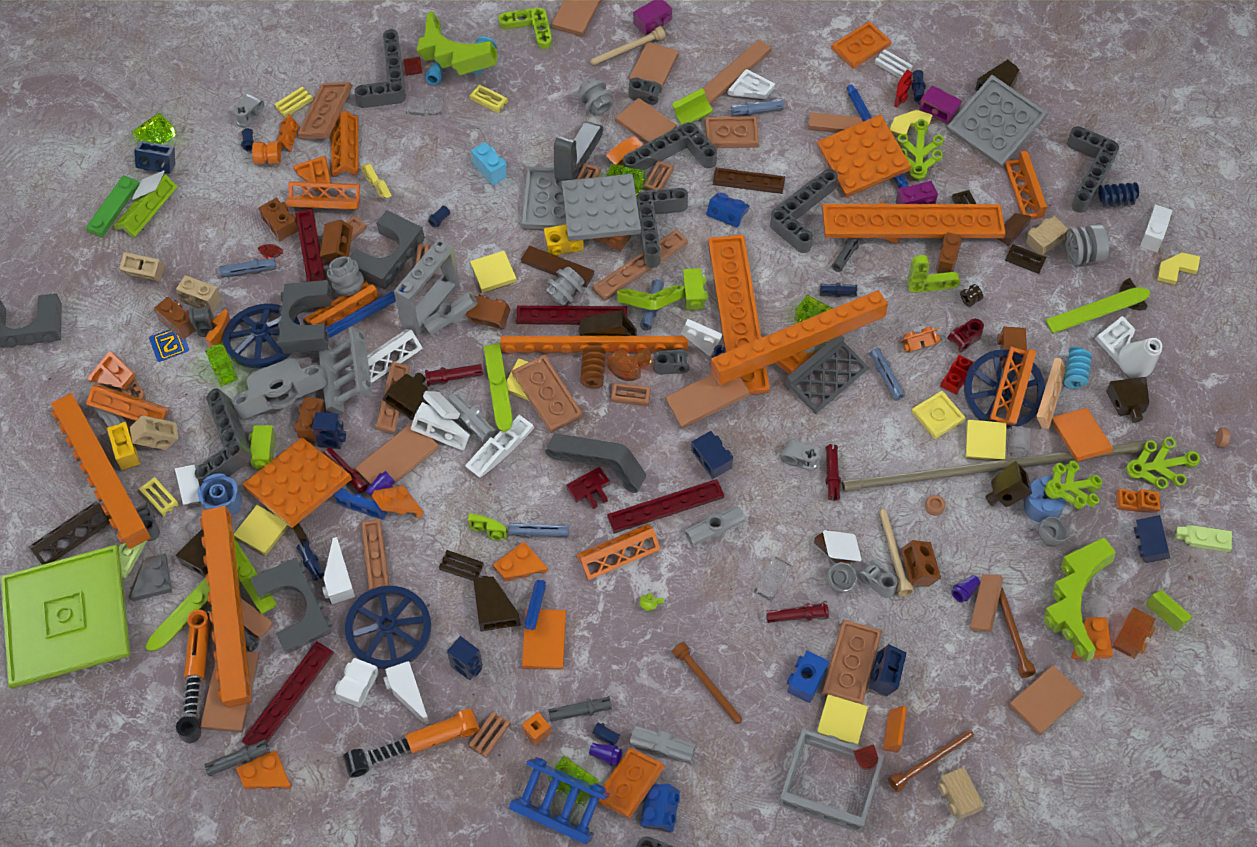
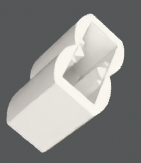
[335,658,379,708]

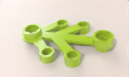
[898,119,944,180]
[1126,437,1200,490]
[1044,461,1102,509]

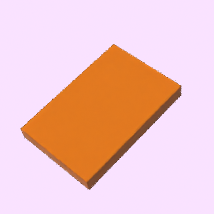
[831,21,892,69]
[1051,408,1113,462]
[522,609,566,670]
[598,748,665,819]

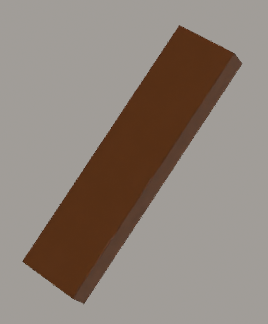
[713,167,785,194]
[521,246,594,288]

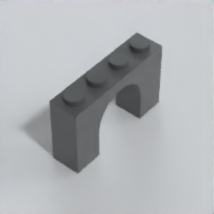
[350,210,425,289]
[276,280,332,354]
[0,293,62,347]
[250,558,332,654]

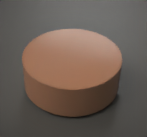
[1215,427,1230,448]
[925,495,946,516]

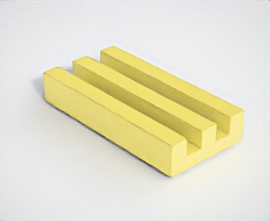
[469,84,508,113]
[274,87,313,118]
[139,477,179,517]

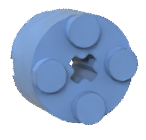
[197,473,242,516]
[1024,476,1068,522]

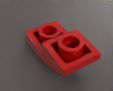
[894,69,913,108]
[940,355,974,395]

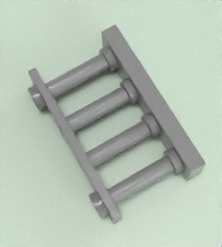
[319,326,373,415]

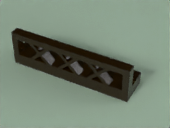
[28,501,110,565]

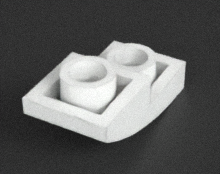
[175,465,200,506]

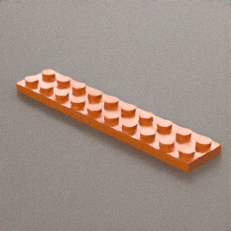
[822,204,1005,238]
[708,235,770,395]

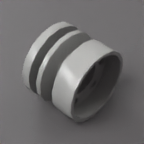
[1065,223,1109,266]

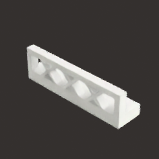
[345,329,423,383]

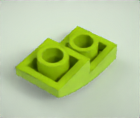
[468,513,508,541]

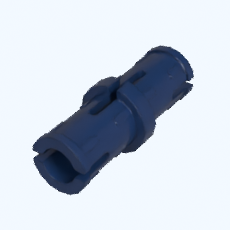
[912,70,926,103]
[820,282,857,297]
[296,541,325,581]

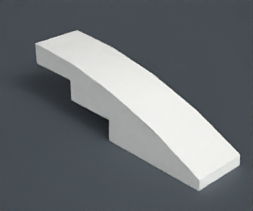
[465,415,534,478]

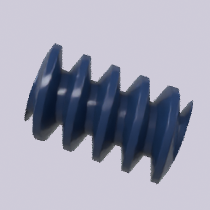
[1098,182,1139,207]

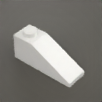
[1140,204,1173,252]
[411,402,470,451]
[322,537,355,604]
[383,661,429,725]

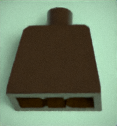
[382,373,428,420]
[1106,377,1149,423]
[985,461,1032,507]
[176,529,208,577]

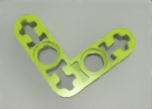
[498,7,552,49]
[907,255,961,293]
[617,285,685,310]

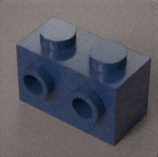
[691,431,733,479]
[1133,515,1170,563]

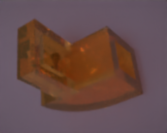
[607,348,651,381]

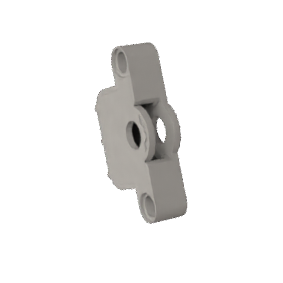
[232,356,327,419]

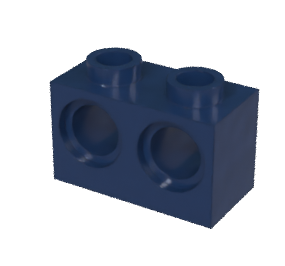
[134,141,176,174]
[312,412,346,449]
[447,636,483,681]
[869,644,907,696]

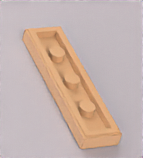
[1037,358,1066,429]

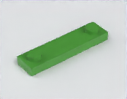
[86,175,139,238]

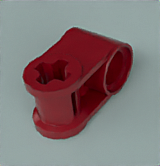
[947,318,984,352]

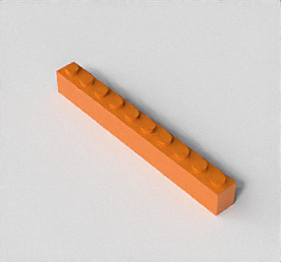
[711,290,888,386]
[51,393,151,549]
[200,506,252,708]

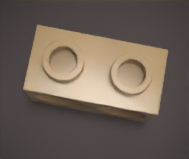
[119,252,165,282]
[176,275,222,313]
[130,415,179,450]

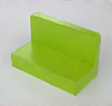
[672,88,713,125]
[1146,589,1193,632]

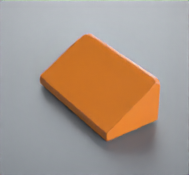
[883,706,907,753]

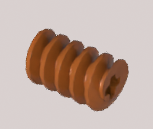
[580,345,606,388]

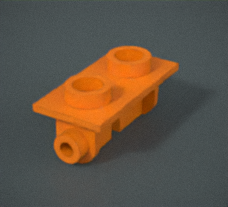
[276,114,299,152]
[899,326,940,353]

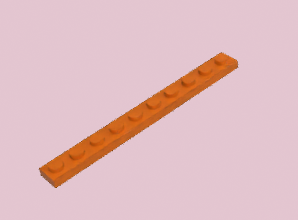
[500,336,688,354]

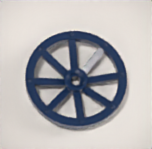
[223,303,300,368]
[964,349,1045,429]
[345,585,431,669]

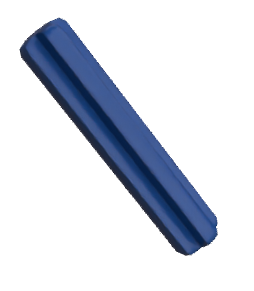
[524,579,546,630]

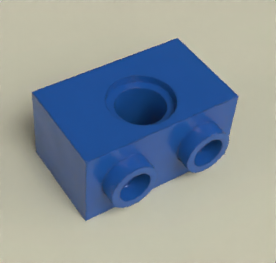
[786,650,829,703]

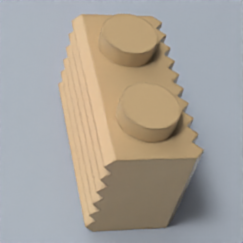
[1026,216,1068,255]
[938,767,984,820]

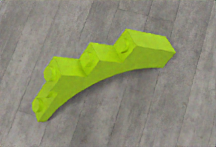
[417,11,498,75]
[1044,537,1116,662]

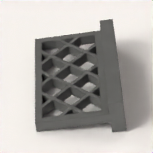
[783,335,869,414]

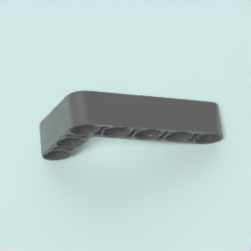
[354,29,406,108]
[554,122,603,181]
[623,122,717,176]
[1067,126,1119,213]
[770,169,838,253]
[636,188,688,268]
[195,388,252,483]
[545,434,646,493]

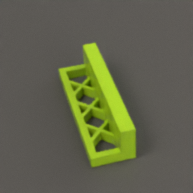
[113,174,178,238]

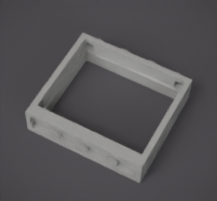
[394,238,460,336]
[779,729,884,833]

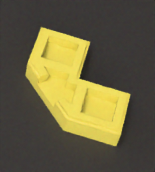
[890,110,933,139]
[361,163,392,199]
[1157,252,1200,285]

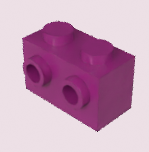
[633,0,672,35]
[919,85,962,124]
[896,180,938,204]

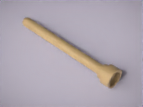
[590,26,666,65]
[879,509,914,597]

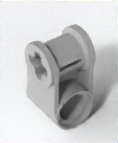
[233,94,264,127]
[781,440,820,471]
[858,560,897,598]

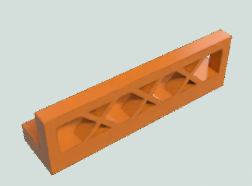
[331,110,359,177]
[1004,151,1047,219]
[286,181,361,209]
[304,282,379,327]
[990,346,1037,426]
[86,384,170,421]
[576,524,661,580]

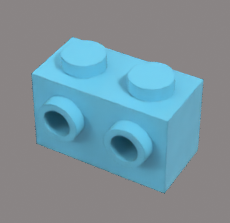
[471,142,507,185]

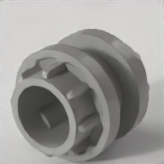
[578,78,613,115]
[327,256,364,296]
[546,267,584,306]

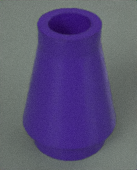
[366,471,396,497]
[951,575,980,603]
[589,743,622,766]

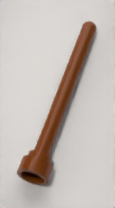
[999,587,1036,678]
[672,642,742,724]
[888,730,974,793]

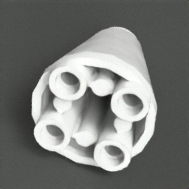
[1116,338,1162,378]

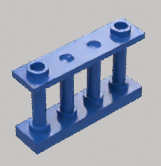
[508,757,610,844]

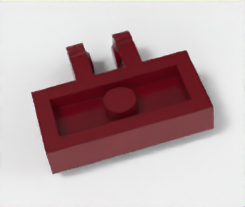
[566,467,610,509]

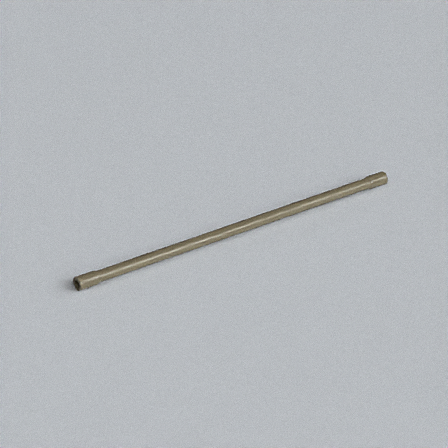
[842,440,1149,492]

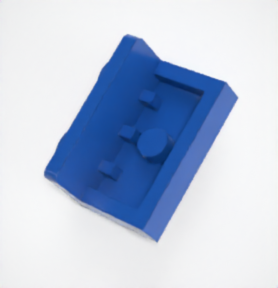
[706,193,750,227]
[640,784,680,832]

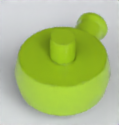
[639,593,664,612]

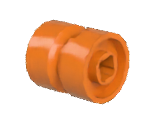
[252,141,281,165]

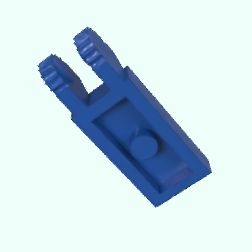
[333,488,387,520]

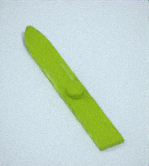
[1045,287,1151,334]
[483,342,513,432]
[234,538,278,615]
[145,564,240,651]

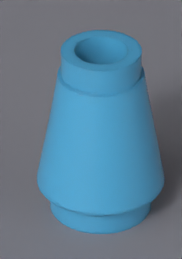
[425,61,443,85]

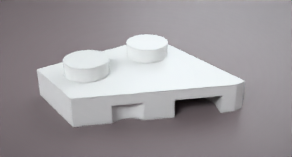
[728,69,775,99]
[1095,316,1135,363]
[681,319,722,356]

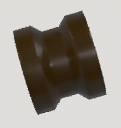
[960,284,984,307]

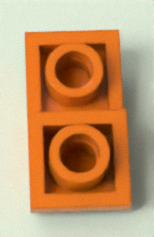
[605,136,644,168]
[205,309,231,351]
[1116,488,1160,512]

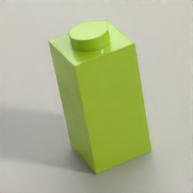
[683,268,708,310]
[249,425,276,470]

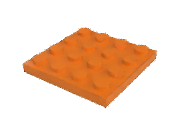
[817,114,911,198]
[242,438,352,528]

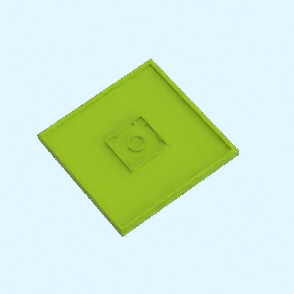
[1,545,131,688]

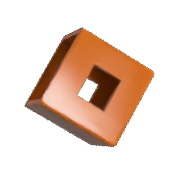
[522,712,552,746]

